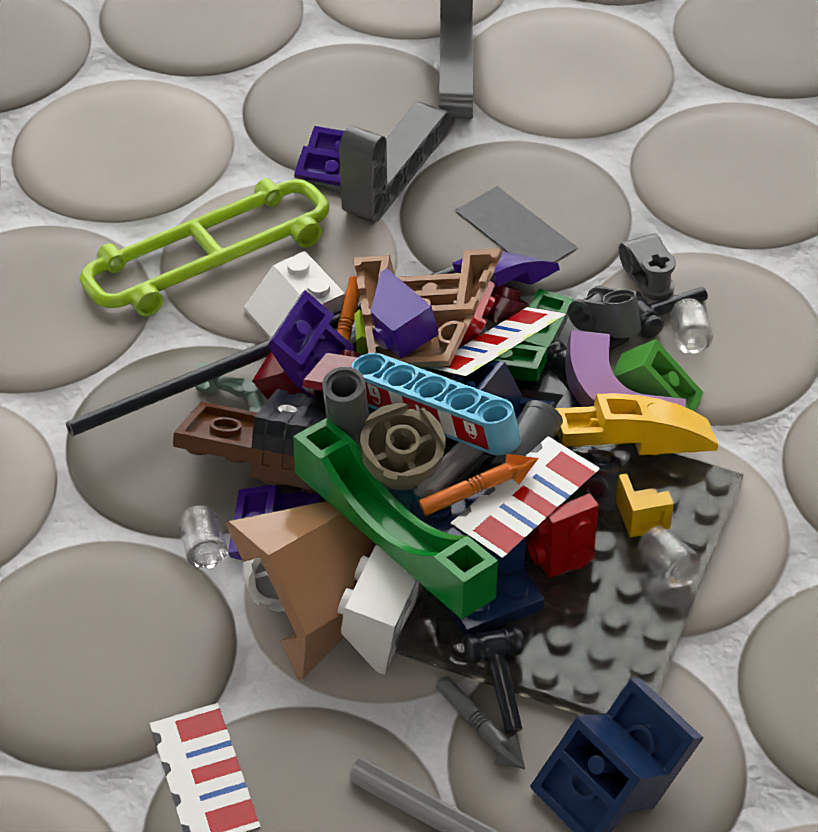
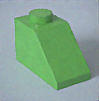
[613,339,703,411]

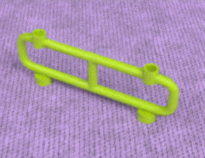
[80,178,330,317]

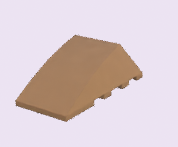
[353,248,502,368]
[225,501,376,680]

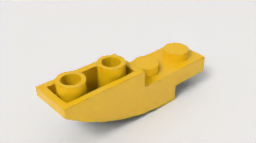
[555,394,719,455]

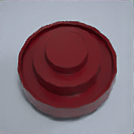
[485,284,530,324]

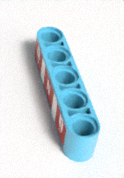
[352,353,521,455]

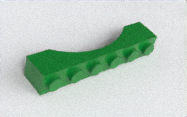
[293,418,498,619]

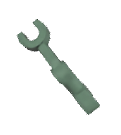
[195,362,265,412]

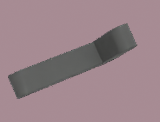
[439,0,473,119]
[340,102,451,222]

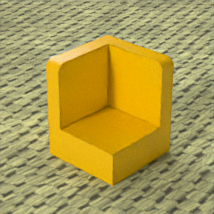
[615,474,674,538]

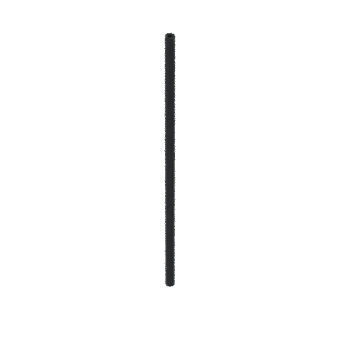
[66,265,455,437]

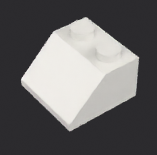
[244,251,345,339]
[338,545,421,675]

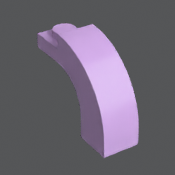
[565,330,686,407]

